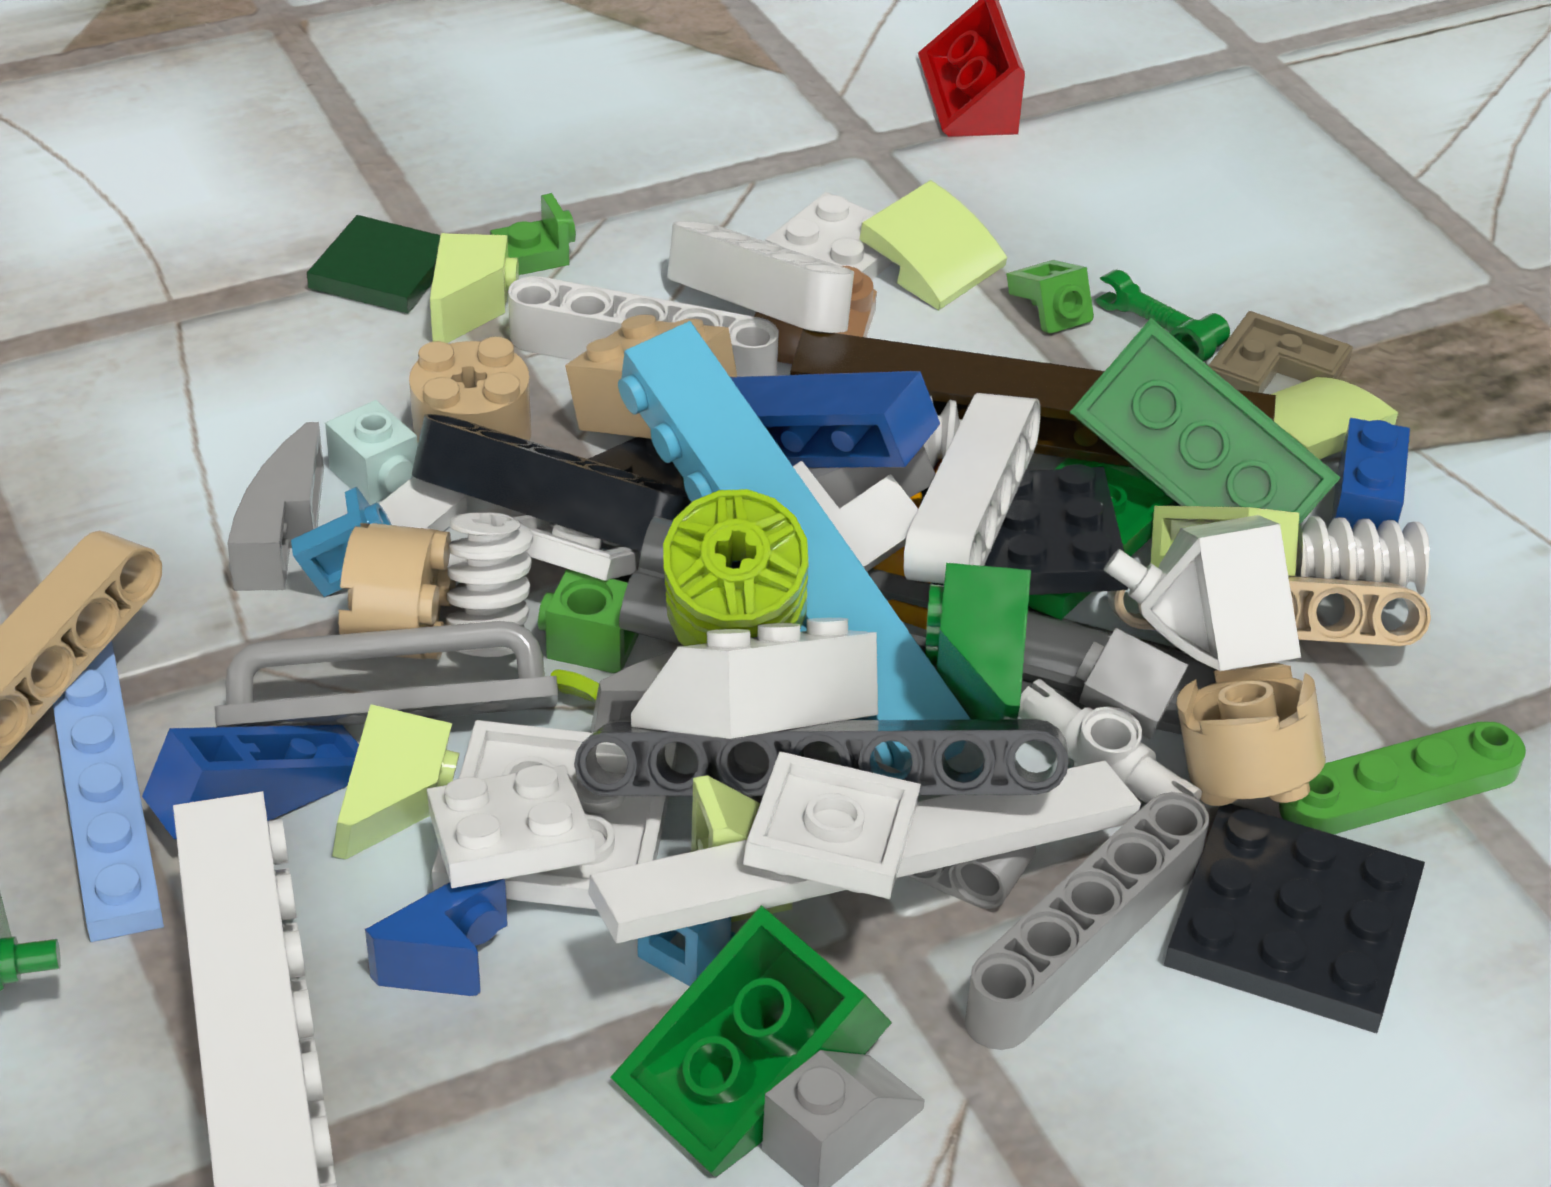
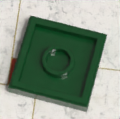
[306,215,441,314]

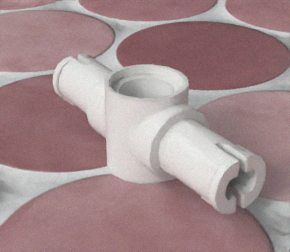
[1018,679,1202,804]

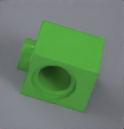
[538,569,639,673]

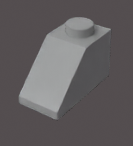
[762,1050,925,1187]

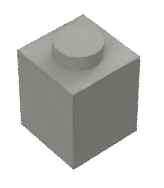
[1076,628,1188,739]

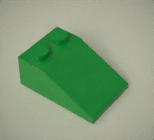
[610,905,892,1177]

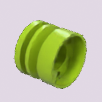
[663,489,809,646]

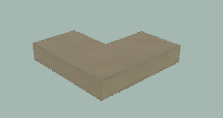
[1208,311,1353,393]

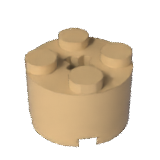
[409,337,531,443]
[339,523,456,660]
[1177,663,1326,806]

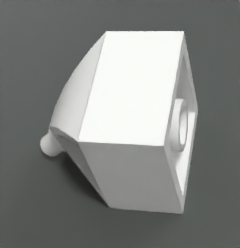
[1104,515,1301,671]

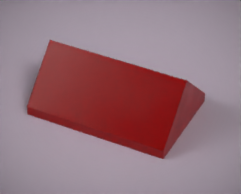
[918,0,1025,137]

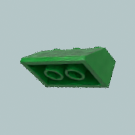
[925,563,1031,720]

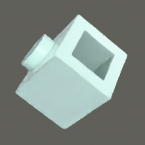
[325,400,418,505]

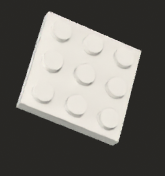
[432,720,677,909]

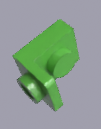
[490,193,576,275]
[1006,260,1094,333]

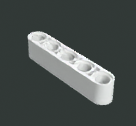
[667,221,854,333]
[508,276,779,377]
[904,393,1040,584]

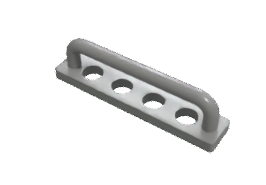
[215,621,559,727]

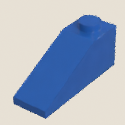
[142,725,359,839]

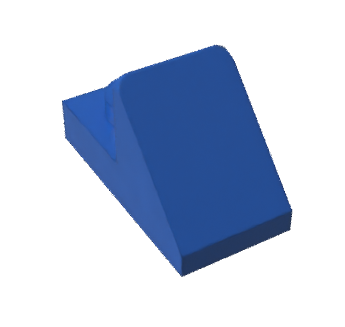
[365,879,508,996]

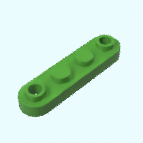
[1279,722,1526,834]

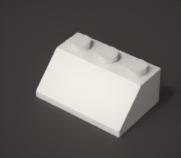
[631,618,878,739]

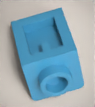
[291,487,391,597]

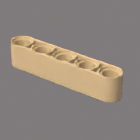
[0,530,162,762]
[1107,576,1431,646]

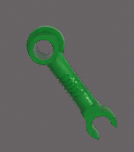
[1095,270,1230,362]

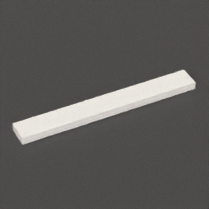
[588,760,1141,944]

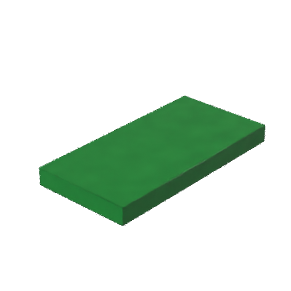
[1070,318,1341,524]

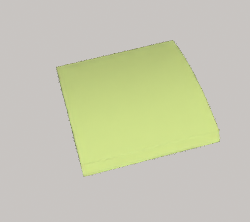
[859,180,1007,310]
[1272,377,1398,459]

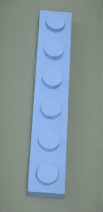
[53,640,164,942]

